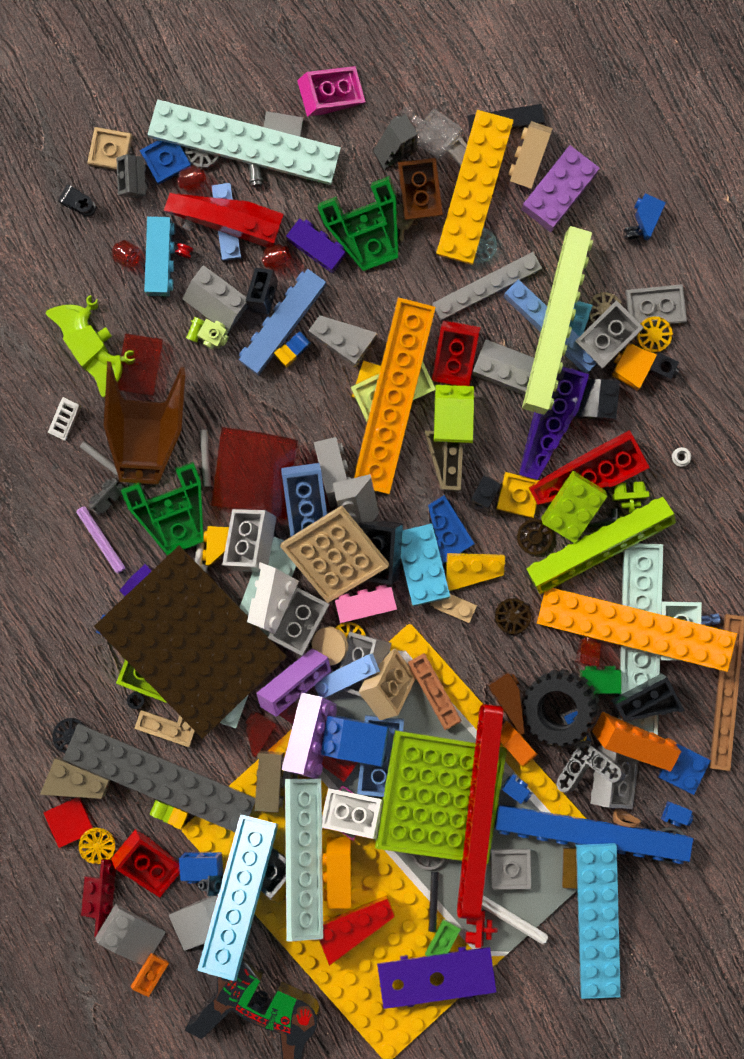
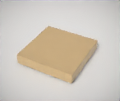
[87,127,132,170]

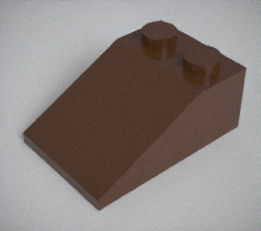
[398,158,443,220]
[486,672,524,735]

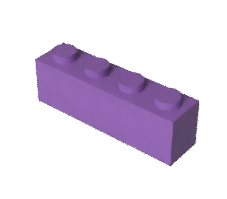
[257,648,331,716]

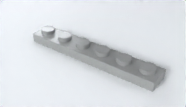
[432,252,542,321]

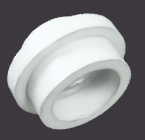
[672,447,691,467]

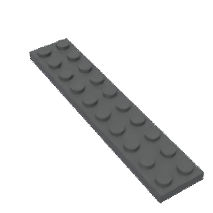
[63,723,255,832]

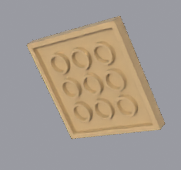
[280,506,389,603]

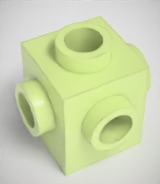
[197,319,229,350]

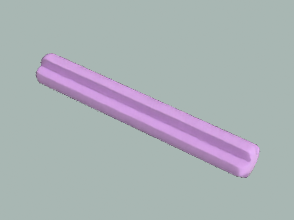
[76,506,125,573]

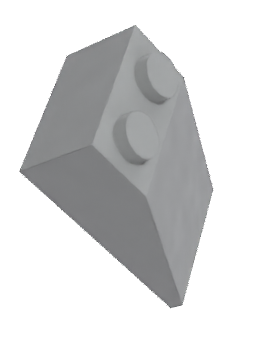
[575,300,644,368]
[169,896,218,951]
[95,904,166,965]

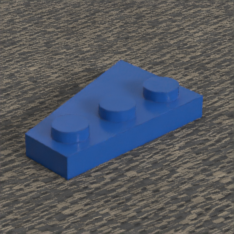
[428,495,475,564]

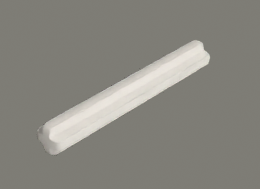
[482,896,548,944]

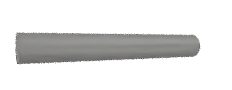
[200,430,211,487]

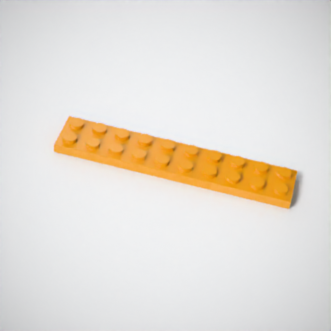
[353,297,436,494]
[537,588,737,672]

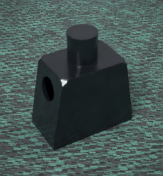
[468,474,501,515]

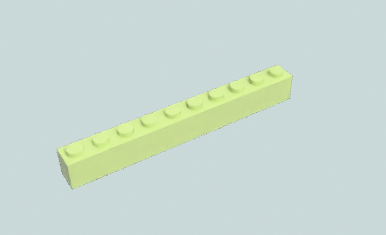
[522,226,593,415]

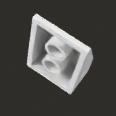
[322,788,383,840]

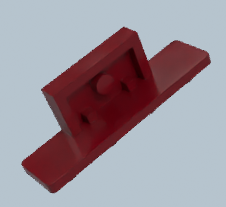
[81,859,116,938]

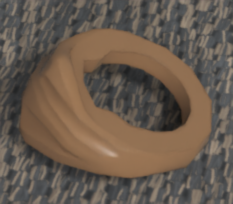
[613,808,641,827]

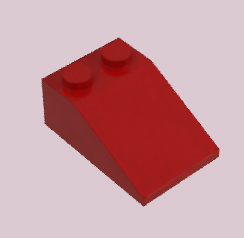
[432,320,481,386]
[111,829,180,898]

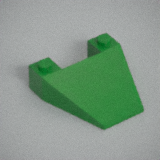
[317,176,398,271]
[121,462,203,556]

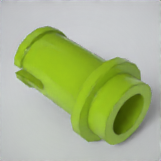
[186,317,205,343]

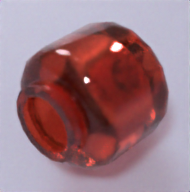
[177,165,207,193]
[112,240,141,268]
[262,244,291,272]

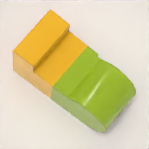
[150,799,189,830]

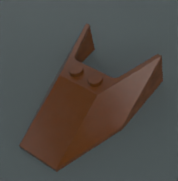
[103,361,185,484]

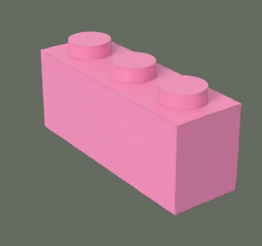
[335,584,397,623]

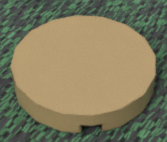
[312,626,349,665]

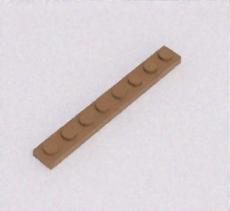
[709,614,744,771]

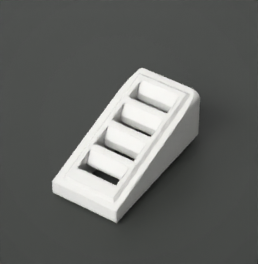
[48,397,82,441]

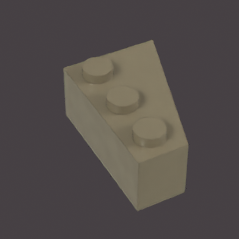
[425,431,463,492]

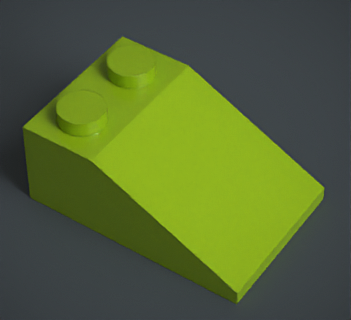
[434,385,474,443]

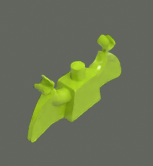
[46,295,135,398]

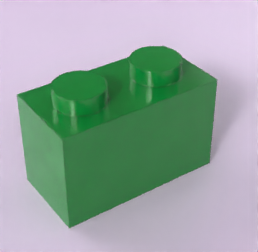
[580,666,621,694]

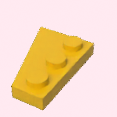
[445,553,505,591]

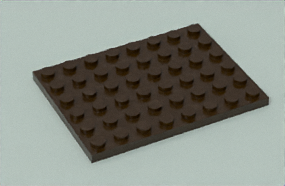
[94,545,287,739]

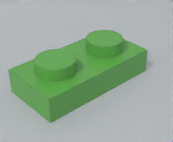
[425,919,461,956]

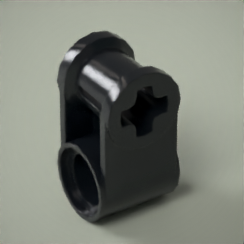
[58,184,96,216]

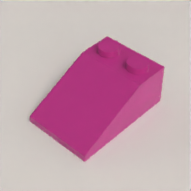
[297,66,365,117]

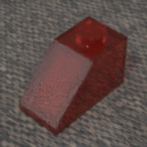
[575,636,601,666]
[246,711,277,758]

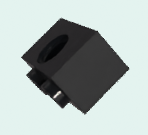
[245,268,278,314]

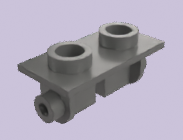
[88,478,125,515]

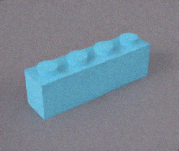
[144,217,175,296]

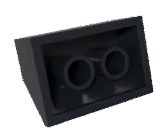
[359,521,403,585]

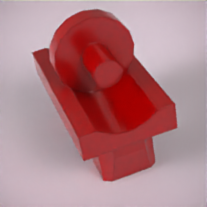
[465,910,498,948]

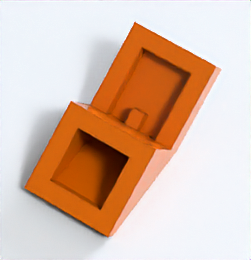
[500,721,538,767]

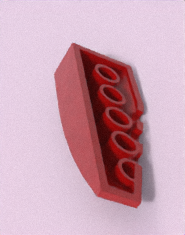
[164,193,284,249]
[529,430,650,505]

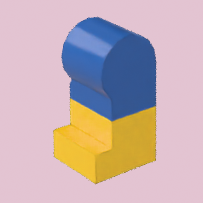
[274,332,311,368]

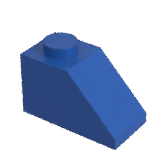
[634,193,666,241]

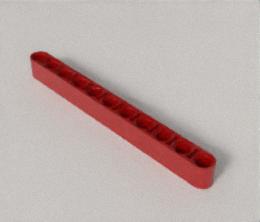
[457,704,503,920]

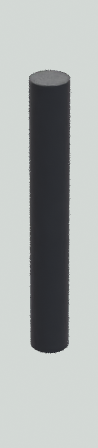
[428,872,439,932]

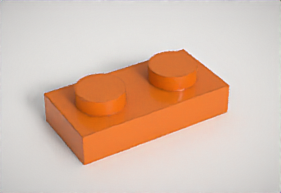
[131,953,169,997]

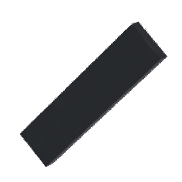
[467,104,545,133]

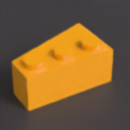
[323,837,351,909]

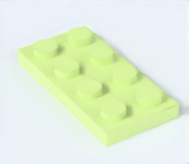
[350,360,435,422]

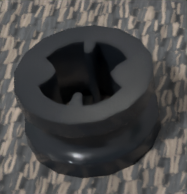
[623,226,641,240]
[127,692,145,709]

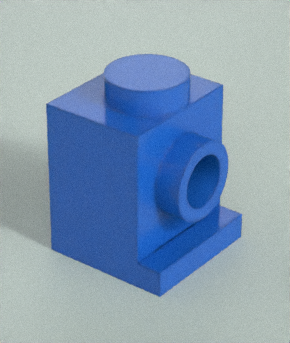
[501,773,533,804]
[661,801,693,827]

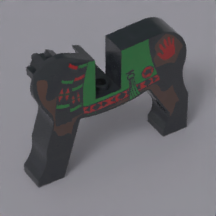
[184,958,320,1059]

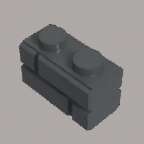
[116,154,147,198]

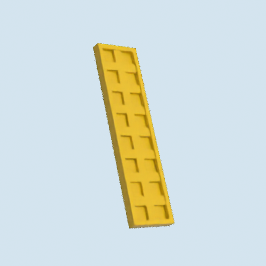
[436,110,513,265]

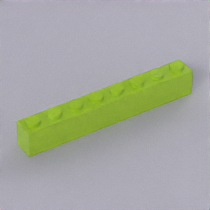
[526,497,676,594]

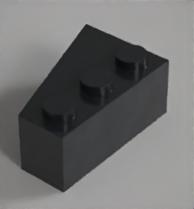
[611,673,685,722]

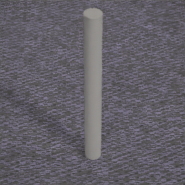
[80,441,144,489]

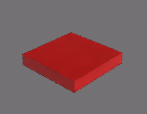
[43,797,94,848]

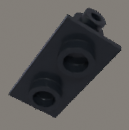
[198,875,224,896]

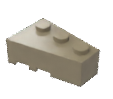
[255,751,285,812]
[40,757,112,799]

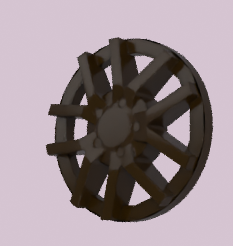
[495,598,531,634]

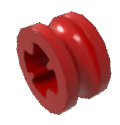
[175,243,194,259]

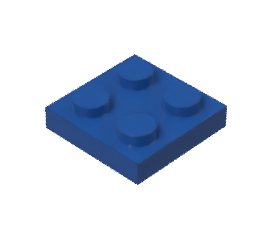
[139,140,191,185]
[658,744,711,795]

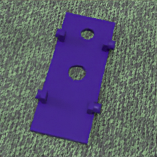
[377,946,496,1009]

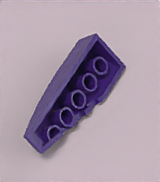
[519,366,589,480]

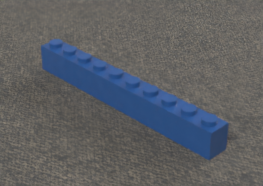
[494,804,693,864]

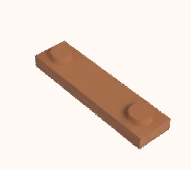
[408,653,462,730]

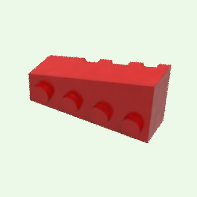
[319,895,395,966]

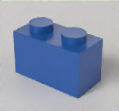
[179,852,224,884]

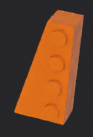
[592,711,681,771]

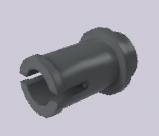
[248,164,264,188]

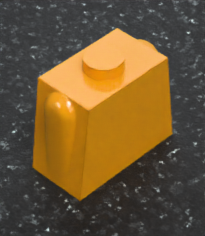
[612,344,657,391]

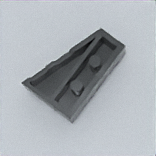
[373,114,418,170]

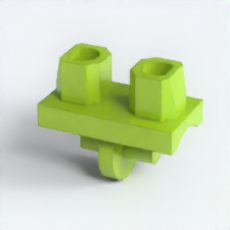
[612,481,649,513]

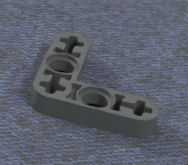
[556,743,626,793]

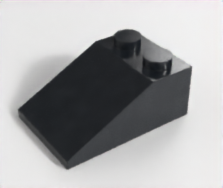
[573,379,620,422]
[261,847,286,904]

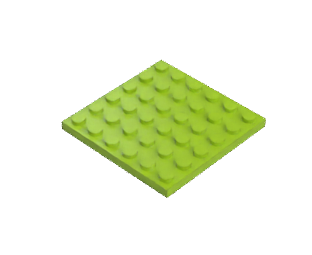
[375,730,507,864]

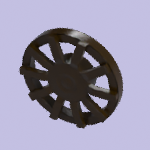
[517,519,553,555]

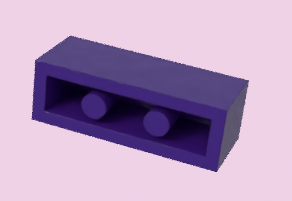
[286,218,346,274]

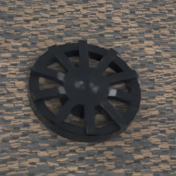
[52,718,86,754]

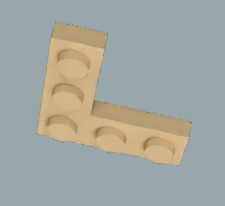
[134,710,195,747]

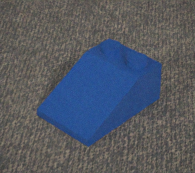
[321,716,389,766]

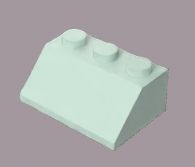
[660,602,702,661]

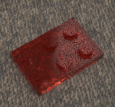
[117,333,163,396]

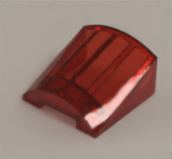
[211,427,300,519]

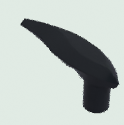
[587,508,619,527]

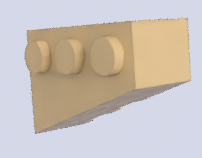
[508,121,553,189]

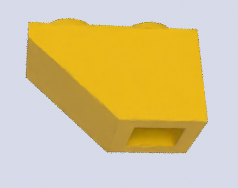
[203,526,229,566]

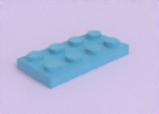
[401,524,450,607]

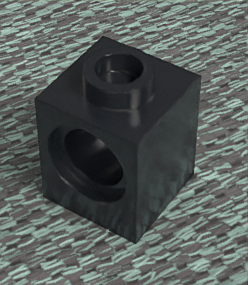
[648,352,680,382]

